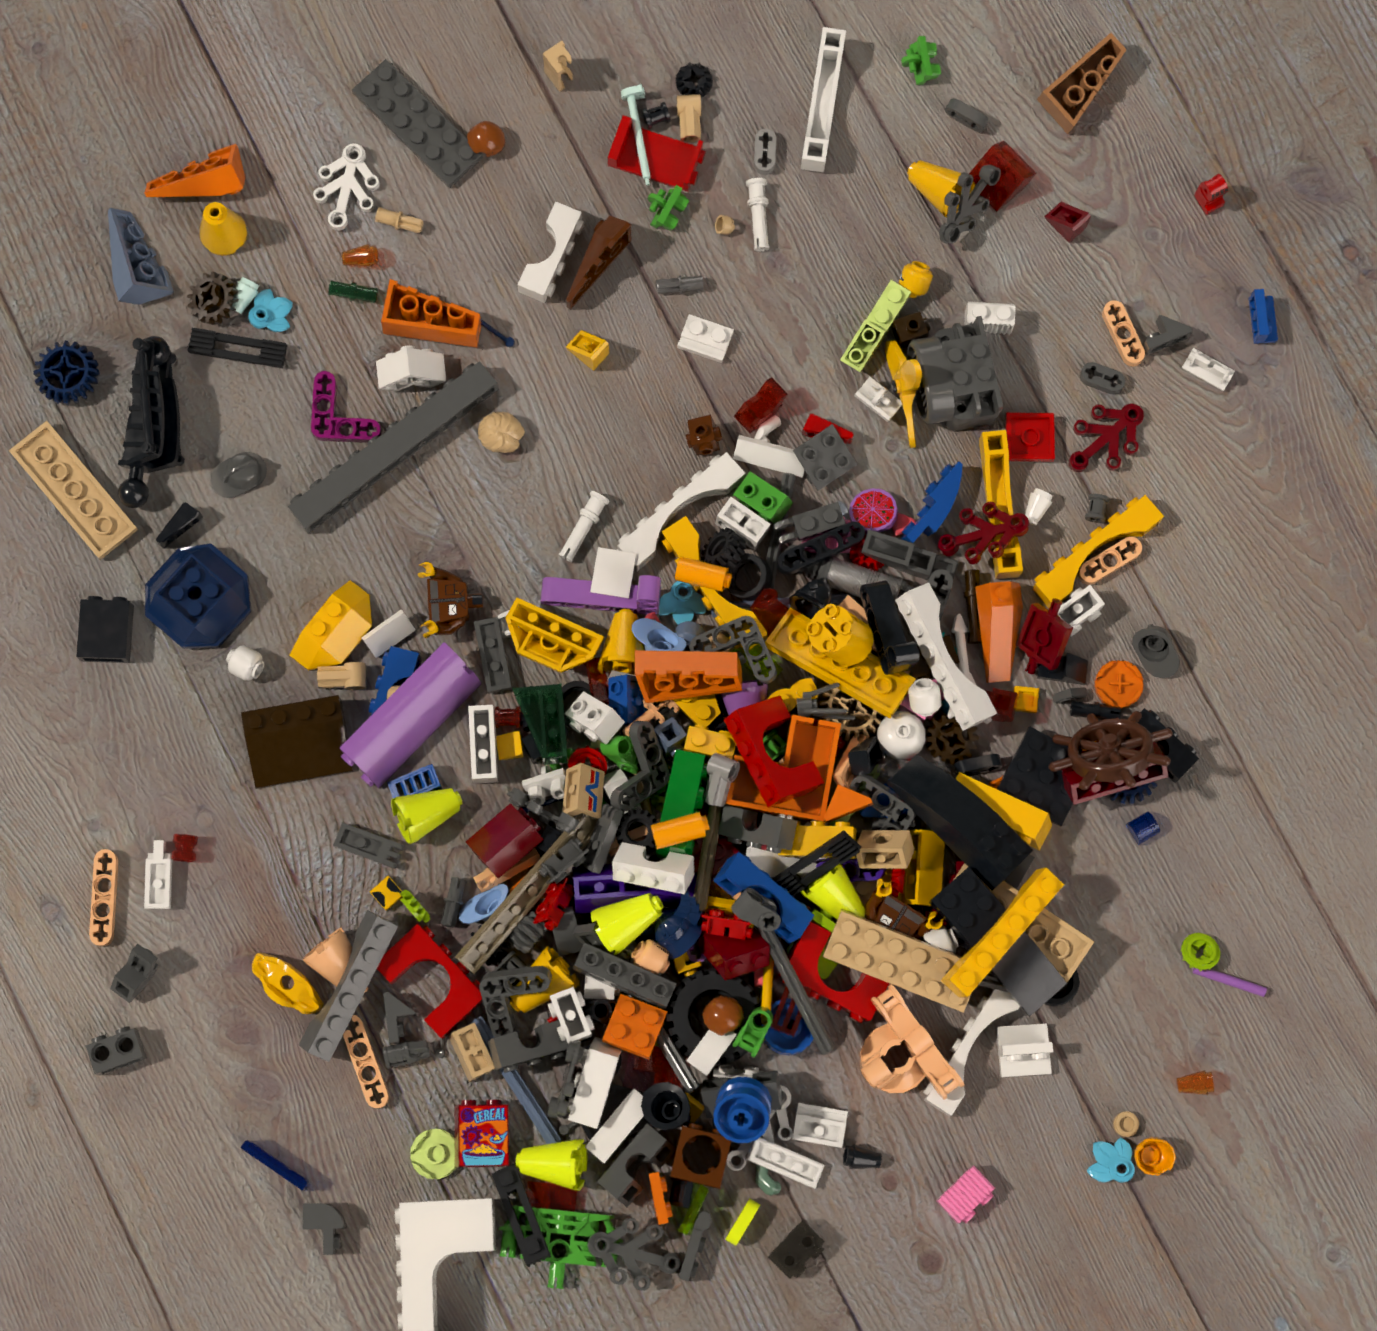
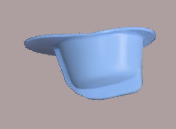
[632,618,686,651]
[459,884,509,924]

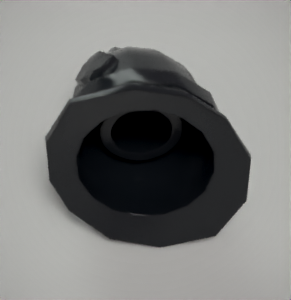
[789,578,832,619]
[641,1082,691,1130]

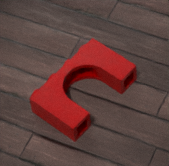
[724,695,824,808]
[778,922,889,1023]
[377,924,483,1039]

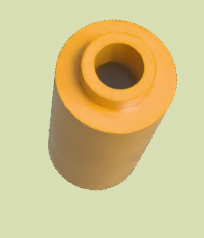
[675,557,732,592]
[650,812,710,850]

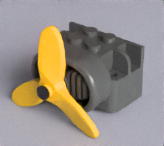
[885,316,1003,448]

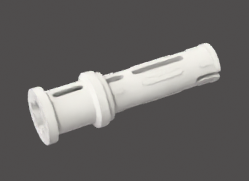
[746,178,769,252]
[558,491,610,562]

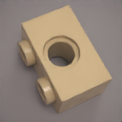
[856,830,914,869]

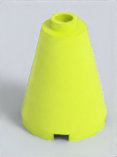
[391,788,463,844]
[801,864,866,919]
[591,893,664,955]
[516,1139,588,1191]

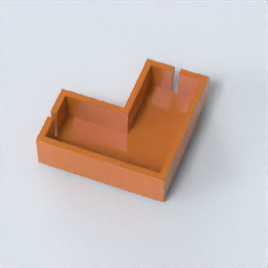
[725,715,841,822]

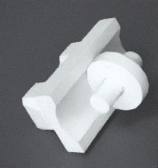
[854,376,902,422]
[522,765,566,805]

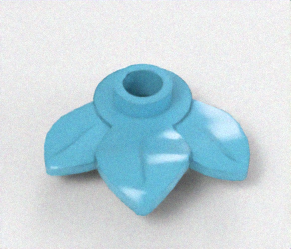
[248,289,293,332]
[659,581,706,625]
[1087,1138,1135,1183]

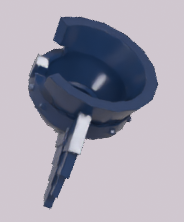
[634,891,703,959]

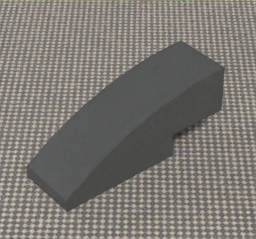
[861,529,937,580]

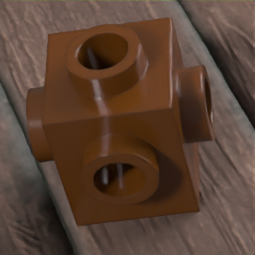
[686,415,722,456]

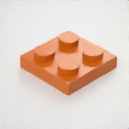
[602,994,668,1060]
[648,1172,673,1225]

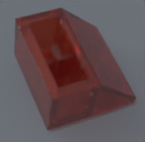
[969,140,1037,212]

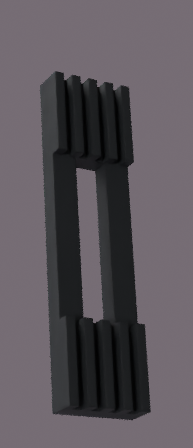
[187,327,287,368]
[772,830,861,897]
[491,1163,551,1267]

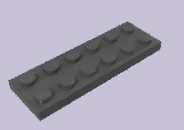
[352,59,484,189]

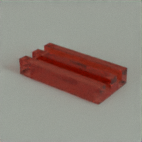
[771,986,812,1037]

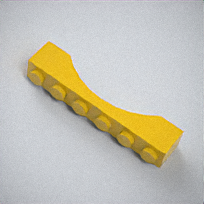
[979,430,1023,579]
[1032,495,1164,608]
[661,516,768,654]
[941,868,1064,998]

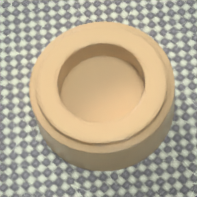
[1113,1111,1139,1137]

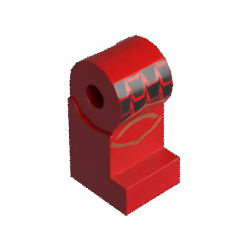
[1194,174,1228,215]

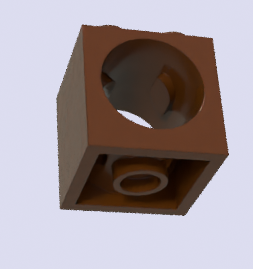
[670,1123,731,1189]

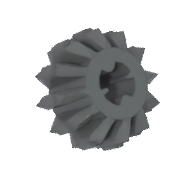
[509,910,548,953]

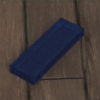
[240,1140,310,1191]

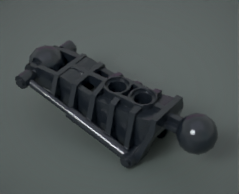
[118,336,185,508]

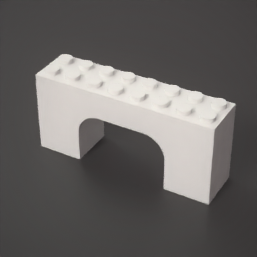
[395,1198,496,1331]

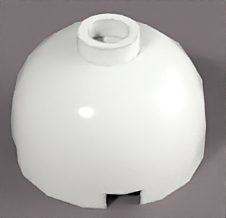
[877,711,926,761]

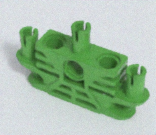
[498,1206,624,1289]

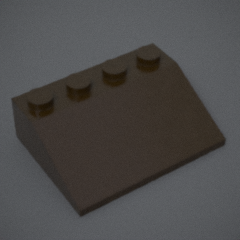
[241,695,353,789]

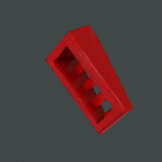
[802,413,854,444]

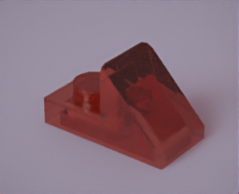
[526,1181,577,1212]

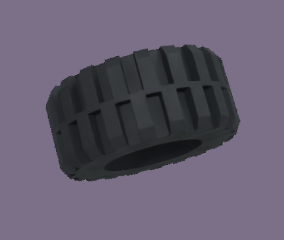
[666,968,761,1066]

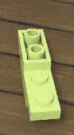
[840,280,911,373]

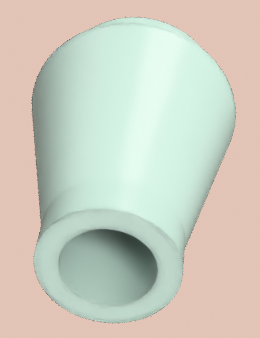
[232,277,259,314]

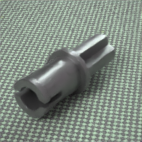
[656,275,704,294]

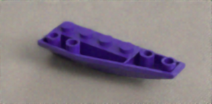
[572,864,725,913]

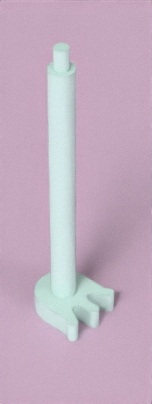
[620,84,651,186]

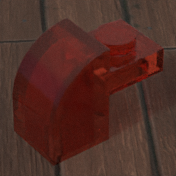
[734,377,788,433]
[984,688,1019,722]

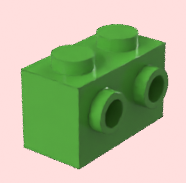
[733,471,793,524]

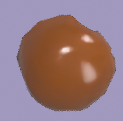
[467,121,505,157]
[702,996,744,1036]

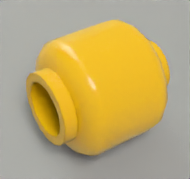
[898,261,933,298]

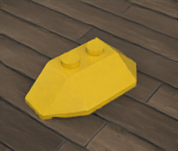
[289,580,372,671]
[505,597,604,673]

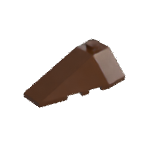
[566,215,632,310]

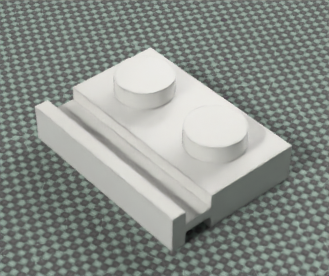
[677,314,734,363]
[792,1103,848,1148]

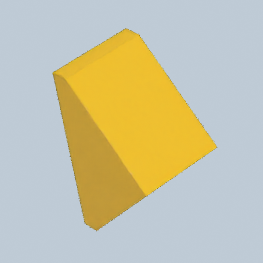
[566,330,609,371]

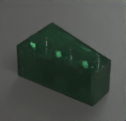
[512,684,569,765]

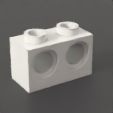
[715,497,771,551]

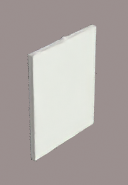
[590,547,636,599]

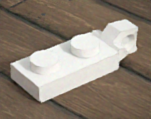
[144,840,172,909]

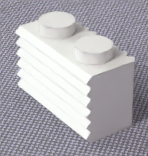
[964,302,1016,335]

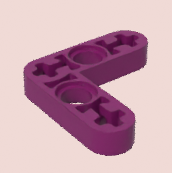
[311,371,382,443]

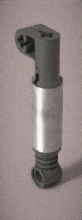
[783,545,953,620]

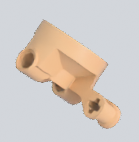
[860,984,965,1100]

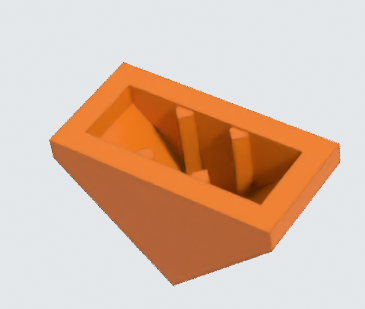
[824,784,874,823]

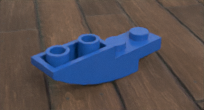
[901,461,963,543]

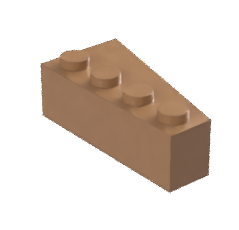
[1037,33,1127,134]

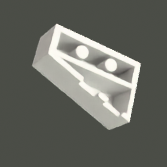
[567,1037,622,1129]

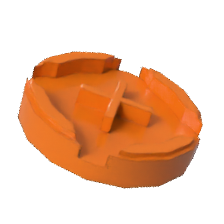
[1094,660,1143,709]

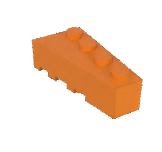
[381,279,481,348]
[635,650,742,703]

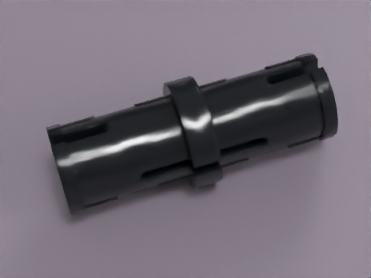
[1070,700,1121,720]

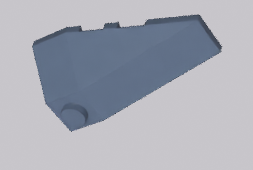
[108,208,174,305]

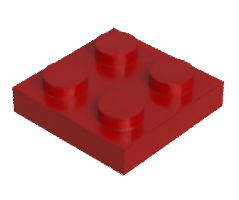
[1005,412,1055,462]

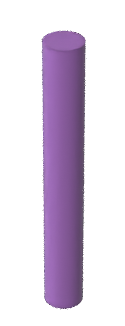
[1192,967,1267,997]

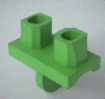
[901,36,941,85]
[647,185,690,231]

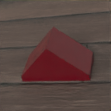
[1044,202,1091,243]

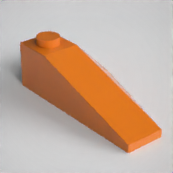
[144,144,245,197]
[975,581,1023,683]

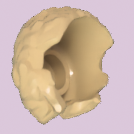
[478,412,525,453]

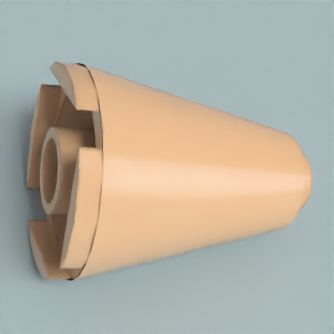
[303,927,369,992]

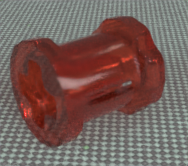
[495,706,520,728]

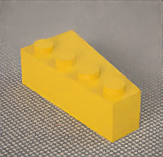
[956,772,1052,851]

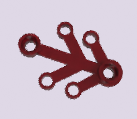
[1068,403,1144,472]
[938,502,1030,565]

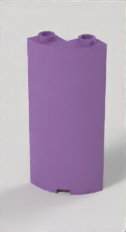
[340,642,482,788]

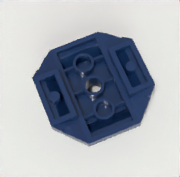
[145,543,251,649]

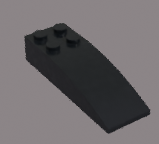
[887,754,1033,890]
[929,867,1067,1017]

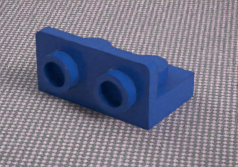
[1248,289,1278,344]
[608,674,647,725]

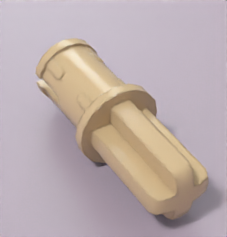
[375,207,423,233]

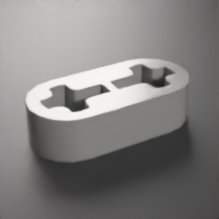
[754,129,776,175]

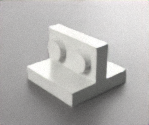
[996,1024,1053,1077]

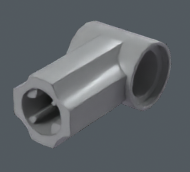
[703,753,740,807]

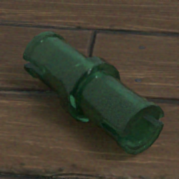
[328,280,378,303]

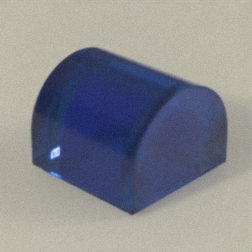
[1125,811,1161,845]

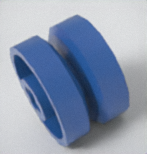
[761,998,814,1056]
[714,1077,772,1143]

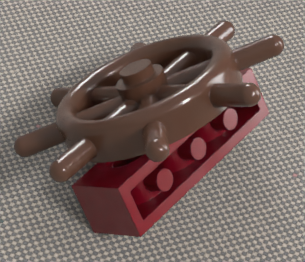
[1049,711,1173,805]

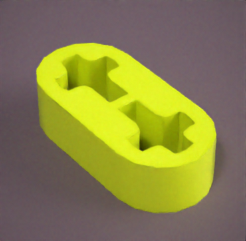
[725,1198,761,1246]

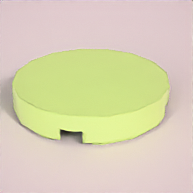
[410,1129,457,1179]

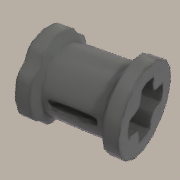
[1085,493,1110,523]

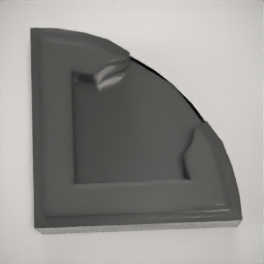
[1052,687,1087,704]

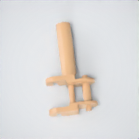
[622,700,679,737]

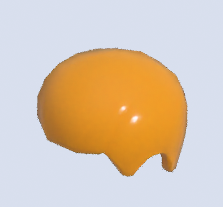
[1134,1137,1176,1176]

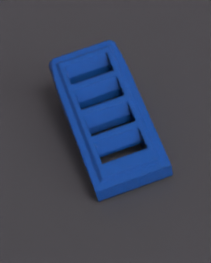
[387,764,442,799]

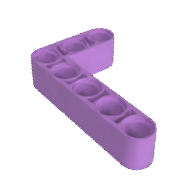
[540,575,661,614]

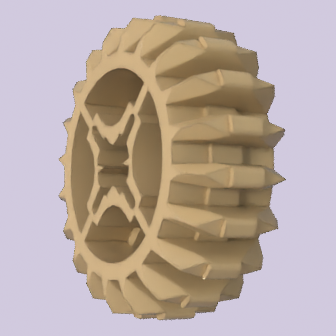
[819,684,884,742]

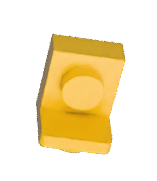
[672,952,702,978]

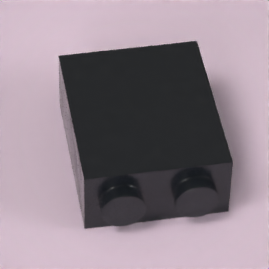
[76,596,134,663]

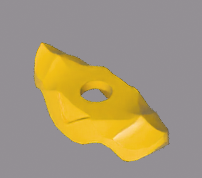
[252,952,323,1014]

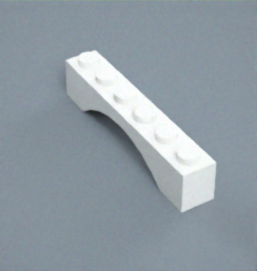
[801,27,846,173]
[617,452,746,572]
[895,583,997,731]
[923,988,1020,1117]

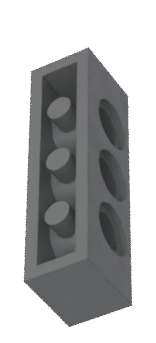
[573,943,676,1010]

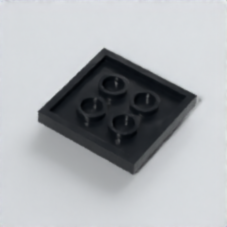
[997,726,1073,827]

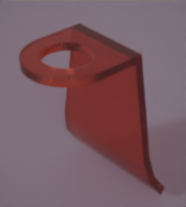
[750,589,789,637]
[578,657,609,704]

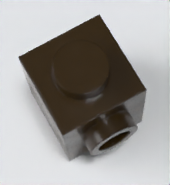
[891,311,930,349]

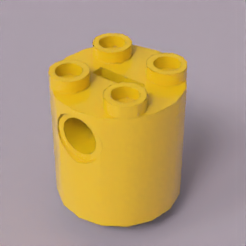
[806,604,874,666]

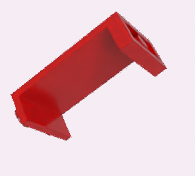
[607,115,706,192]

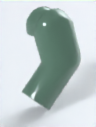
[755,1164,781,1196]

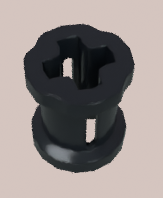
[642,102,671,129]

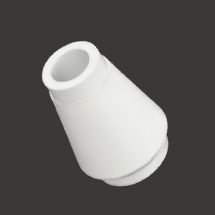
[1025,488,1053,526]

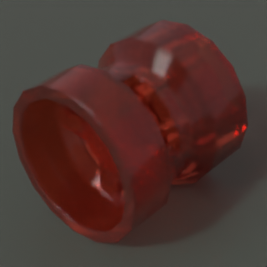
[171,834,198,862]

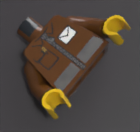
[418,562,483,638]
[865,879,944,940]

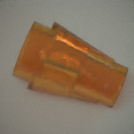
[342,244,378,267]
[1177,1070,1214,1095]

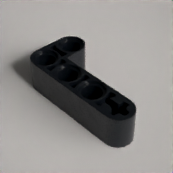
[860,580,919,675]

